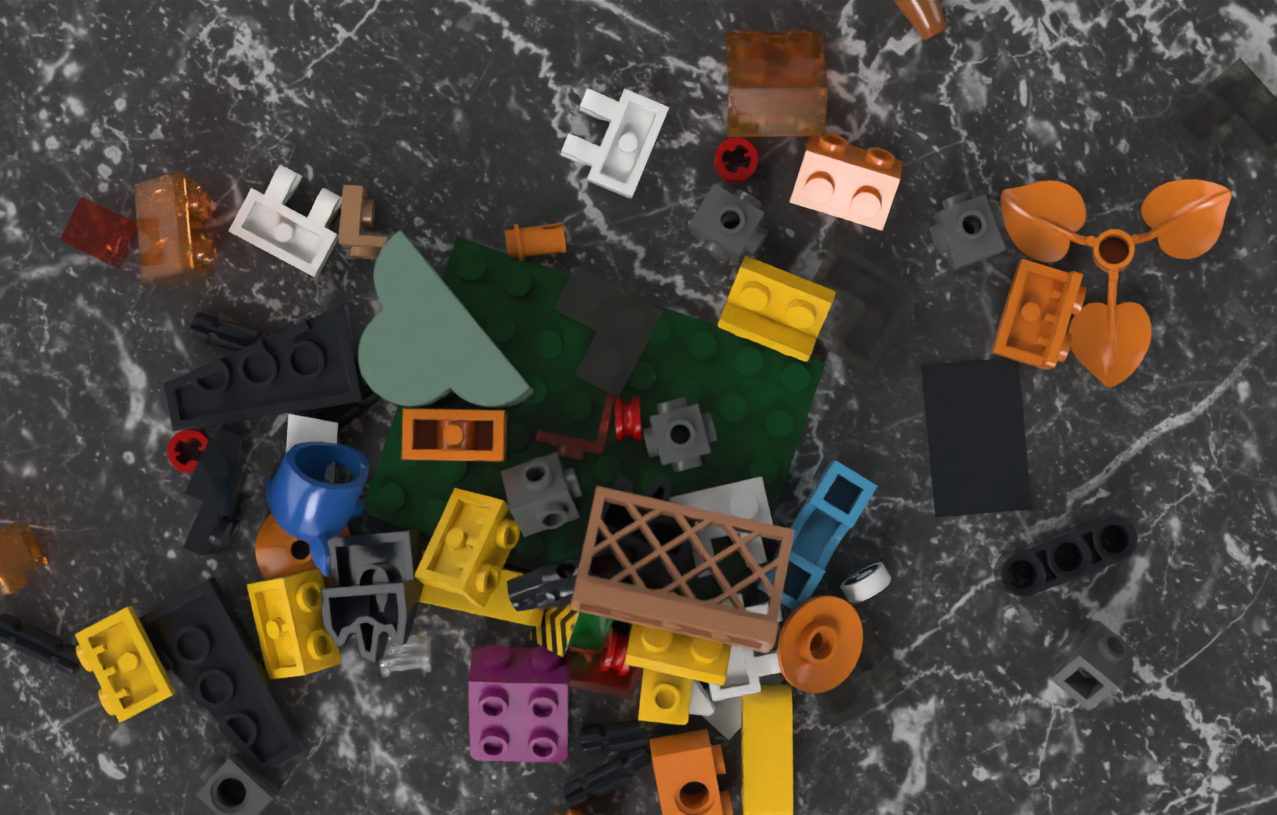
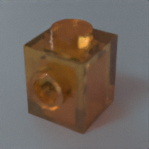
[0,522,49,597]

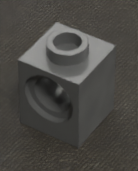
[196,753,280,815]

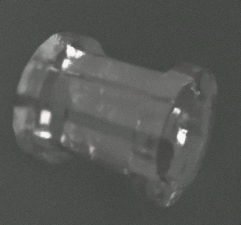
[379,629,433,678]

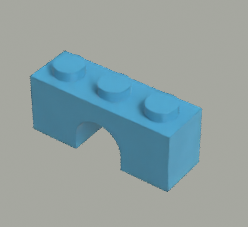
[754,460,878,610]

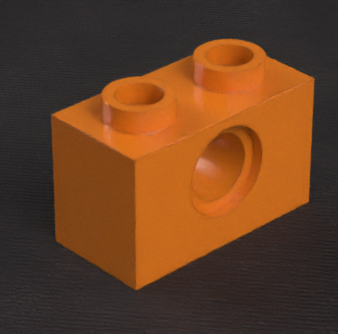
[402,409,508,462]
[649,729,733,815]

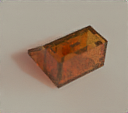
[725,29,828,137]
[134,172,217,287]

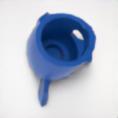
[265,442,370,577]

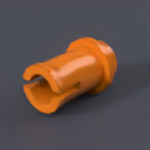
[505,222,567,262]

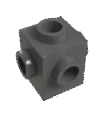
[688,183,769,263]
[930,191,1006,271]
[642,398,717,473]
[500,452,583,537]
[1051,620,1136,711]

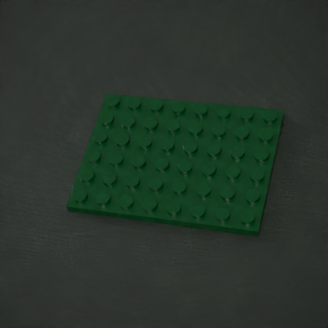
[362,237,825,604]

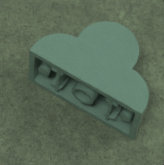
[358,230,534,409]

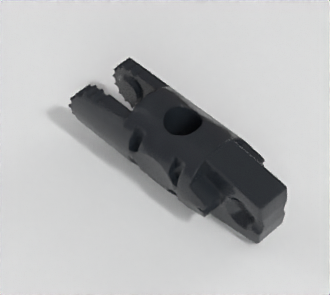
[507,544,635,612]

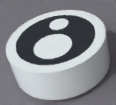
[840,562,891,603]

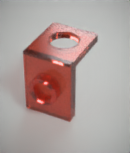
[60,197,142,269]
[536,394,615,461]
[565,647,644,698]

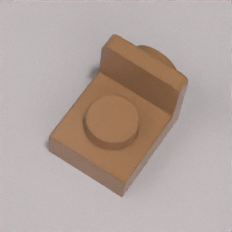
[339,185,390,259]

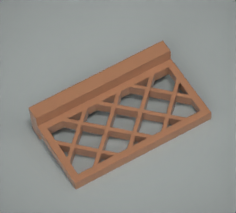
[570,486,794,653]

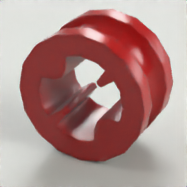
[714,137,758,184]
[615,397,641,442]
[167,430,210,473]
[600,627,630,676]

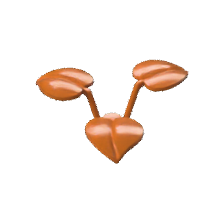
[1001,179,1232,387]

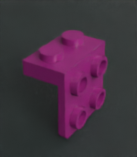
[468,645,570,763]

